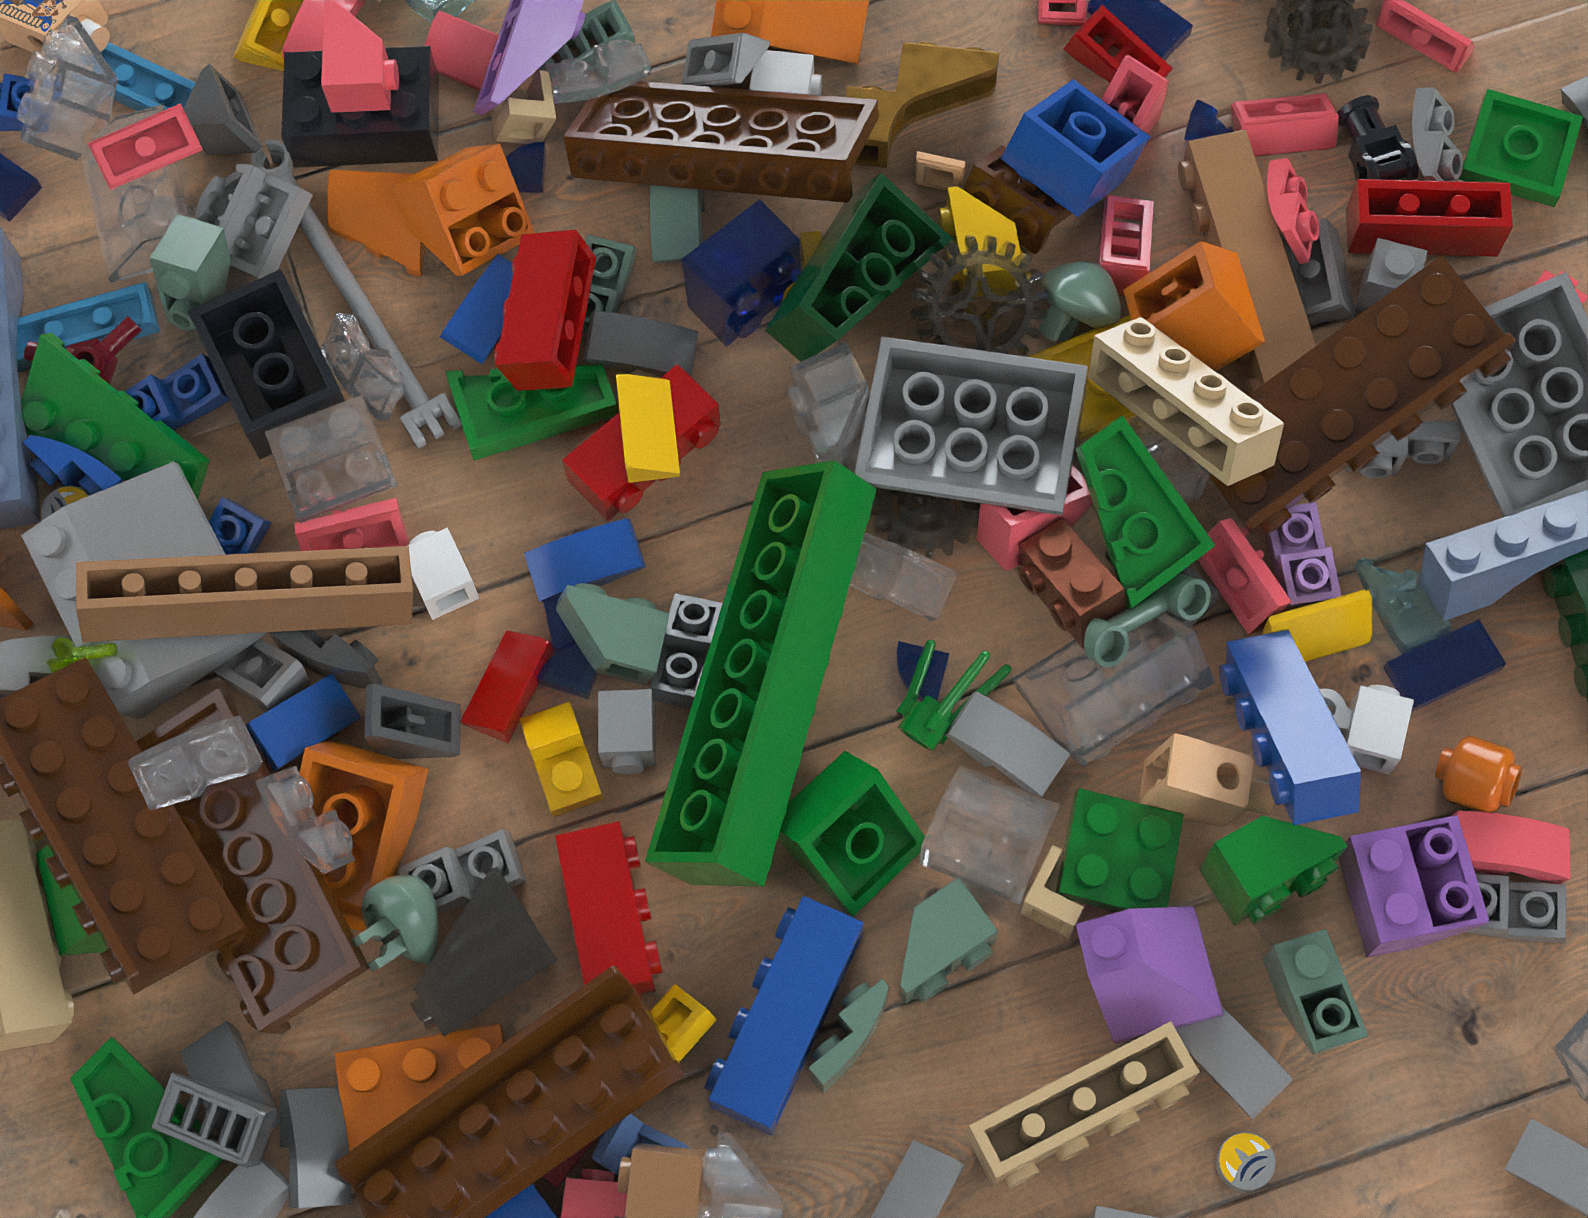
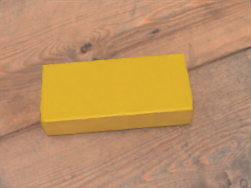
[233,0,304,71]
[616,374,680,483]
[1261,589,1372,662]

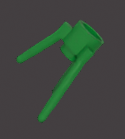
[896,640,1012,752]

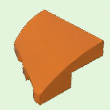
[327,169,426,276]

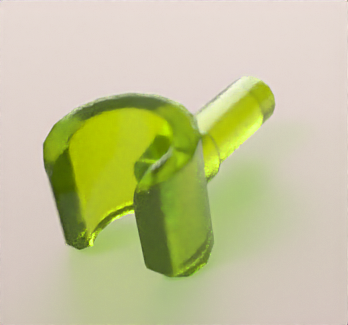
[46,637,118,673]

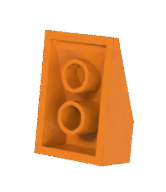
[711,0,870,65]
[290,739,429,932]

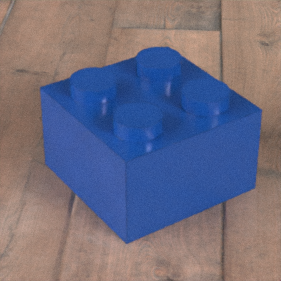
[1001,79,1150,217]

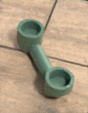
[1084,574,1211,667]

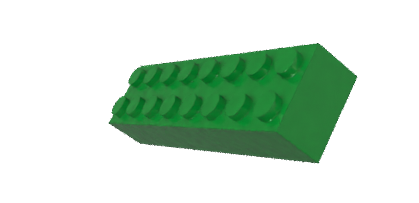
[645,460,877,887]

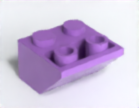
[1339,815,1490,958]

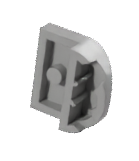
[195,164,313,279]

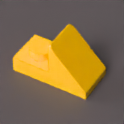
[520,701,604,817]

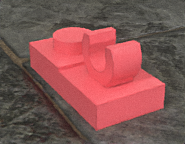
[295,498,410,551]
[1197,517,1292,635]

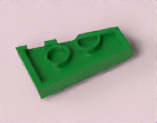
[445,365,619,461]
[1075,415,1216,609]
[70,1037,225,1218]

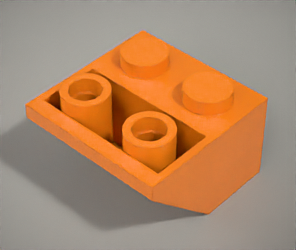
[391,143,535,276]
[1123,241,1265,372]

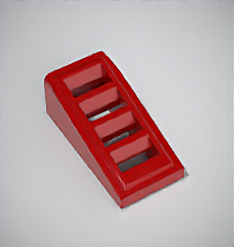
[1064,5,1173,83]

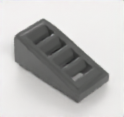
[152,1073,278,1168]

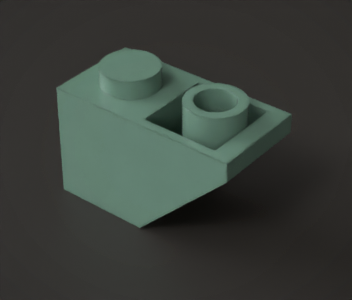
[150,214,231,331]
[555,583,670,686]
[899,877,998,1004]
[1263,929,1368,1055]

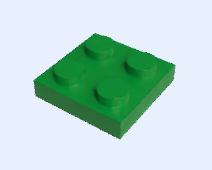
[1458,89,1583,207]
[1055,788,1184,912]

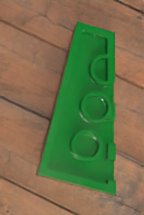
[21,333,210,500]

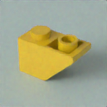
[938,186,1024,299]

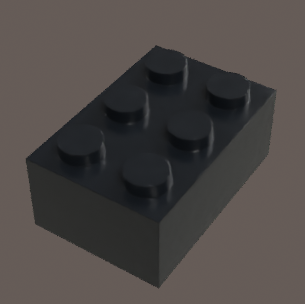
[281,46,439,168]
[187,269,353,459]

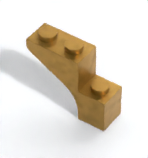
[845,42,999,168]

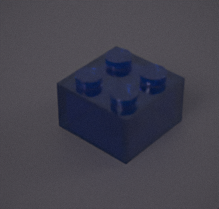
[682,199,801,347]

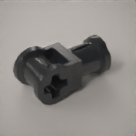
[1337,95,1418,182]

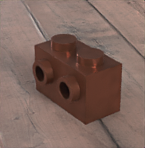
[1018,518,1126,650]

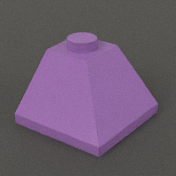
[1076,906,1224,1044]

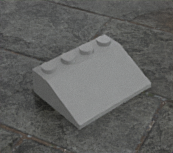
[1451,272,1588,517]
[854,337,1088,515]
[21,462,267,719]

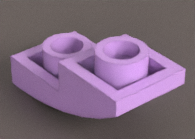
[1265,502,1341,607]

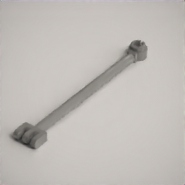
[251,140,462,450]

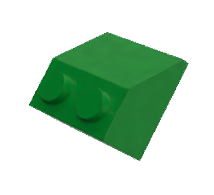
[778,751,930,917]

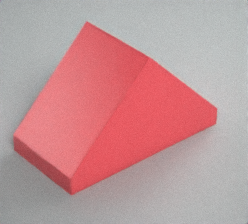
[1101,55,1169,134]

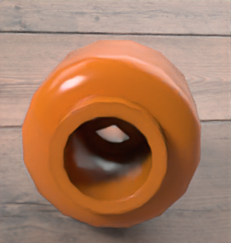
[1435,736,1523,813]

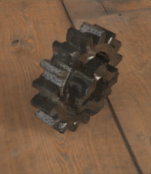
[1264,0,1373,84]
[870,487,980,561]

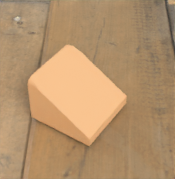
[914,151,969,191]

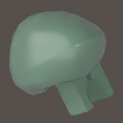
[1037,260,1121,342]
[351,875,439,972]

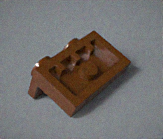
[963,145,1072,254]

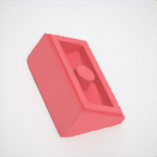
[1375,0,1475,73]
[424,11,499,91]
[1231,93,1339,156]
[88,103,203,190]

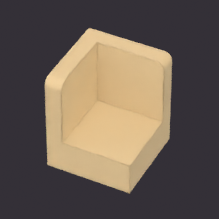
[490,70,556,145]
[1020,845,1086,939]

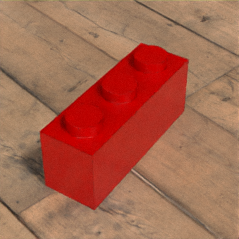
[1346,179,1513,257]
[494,229,596,391]
[562,364,721,521]
[555,821,663,995]

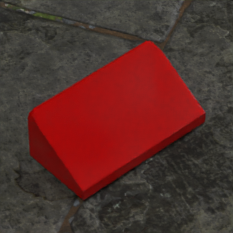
[460,630,554,744]

